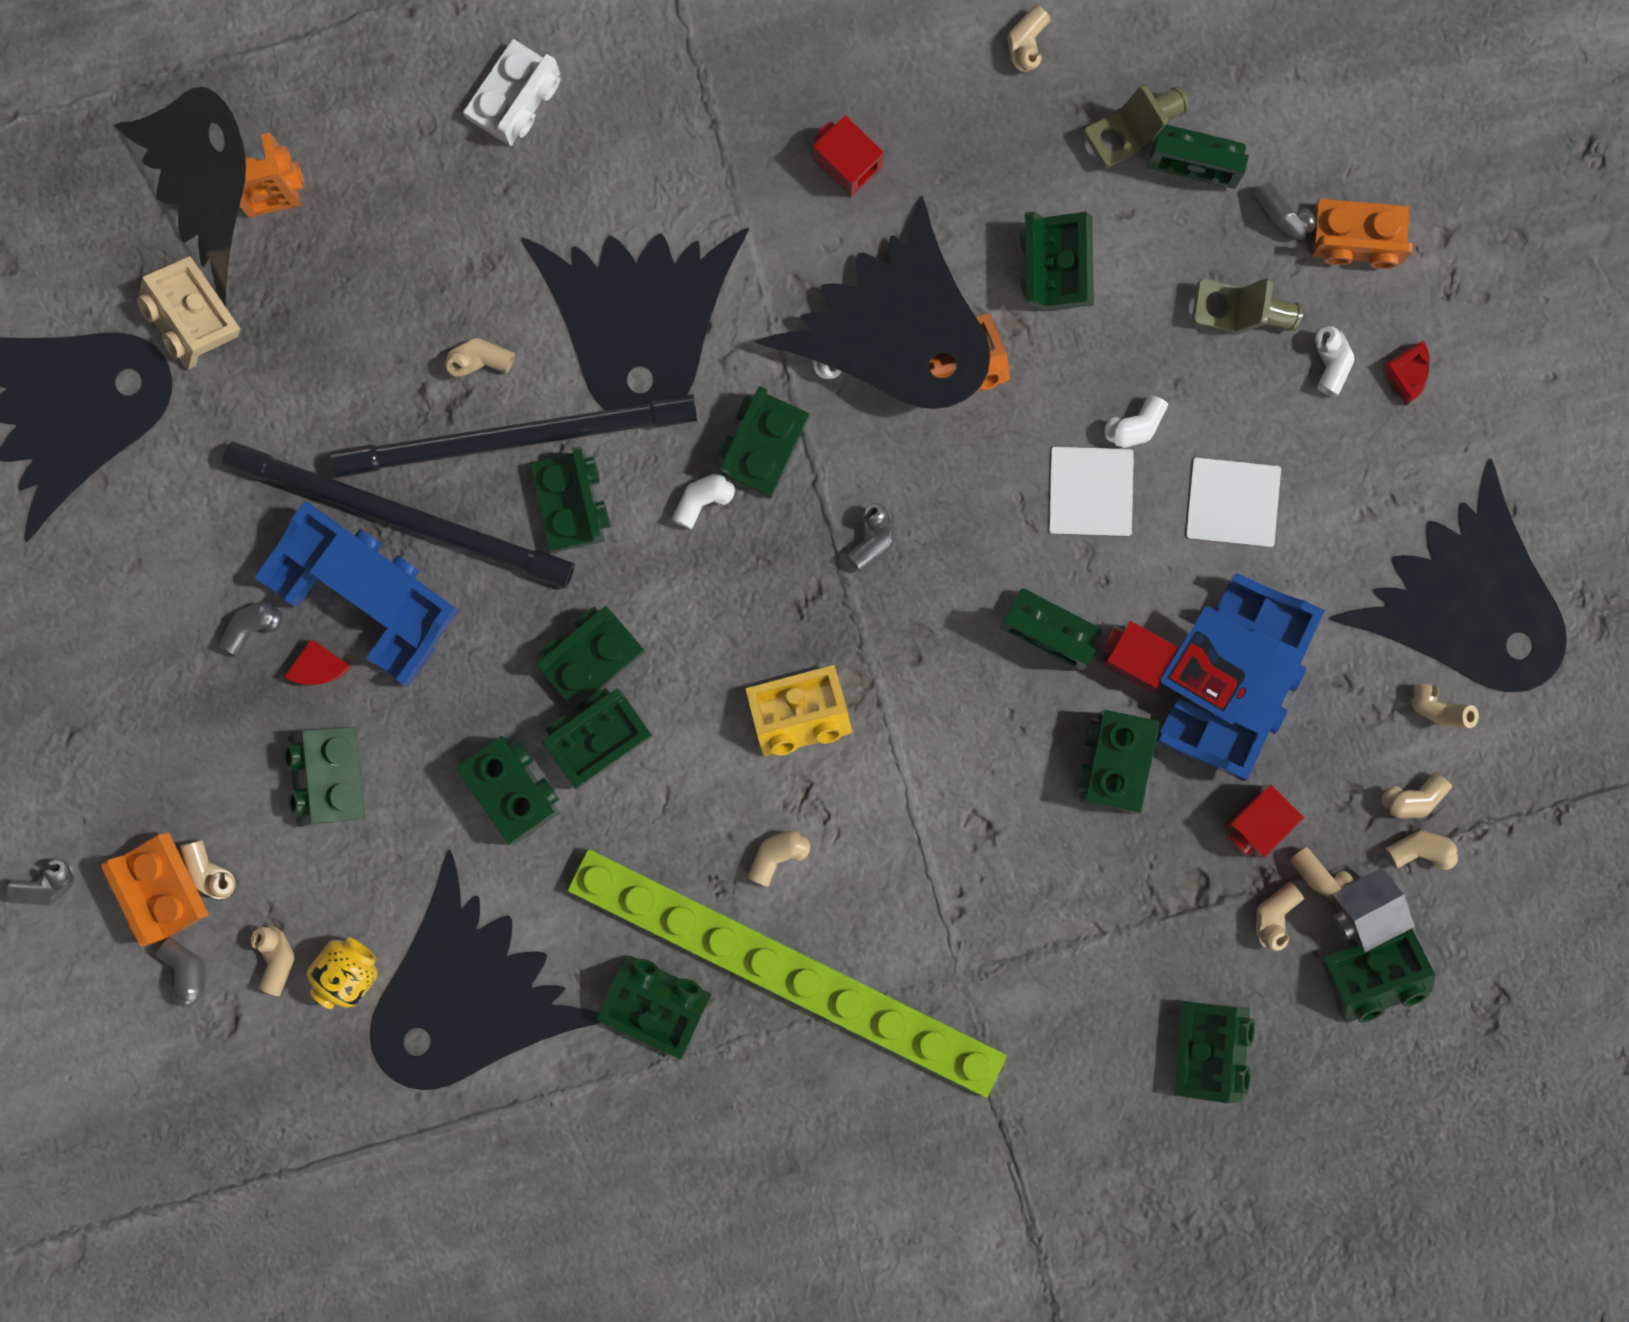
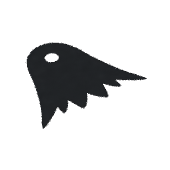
[114,87,246,307]
[755,196,990,409]
[522,227,749,410]
[0,332,172,542]
[1330,459,1567,693]
[371,850,602,1090]

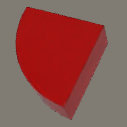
[1382,341,1430,405]
[285,639,352,686]

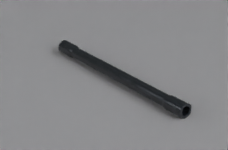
[331,394,698,478]
[222,441,575,589]

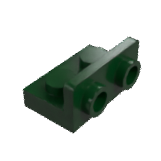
[1147,125,1249,189]
[717,386,810,498]
[530,446,610,554]
[1000,588,1102,671]
[535,605,646,711]
[1323,928,1436,1023]
[597,956,711,1060]
[1174,1001,1255,1104]

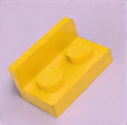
[745,665,852,756]

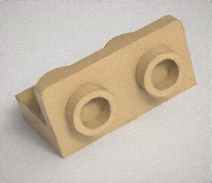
[137,256,240,370]

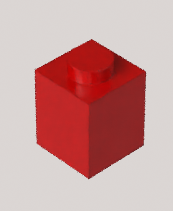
[813,115,884,197]
[1101,620,1179,692]
[1223,784,1304,858]

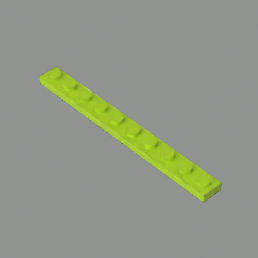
[568,849,1008,1098]

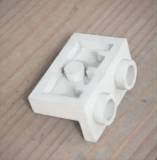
[463,39,560,147]

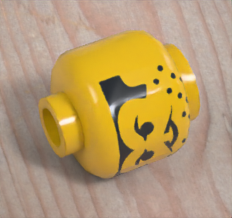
[306,937,378,1009]

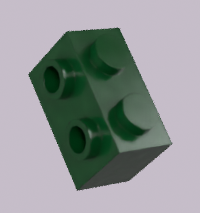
[1076,710,1160,814]
[455,736,560,845]

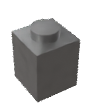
[1332,868,1415,953]

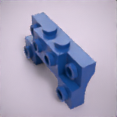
[254,501,460,687]
[1156,573,1325,781]

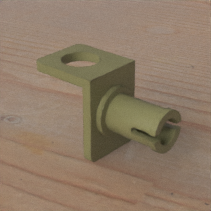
[1083,85,1189,168]
[1192,278,1303,335]

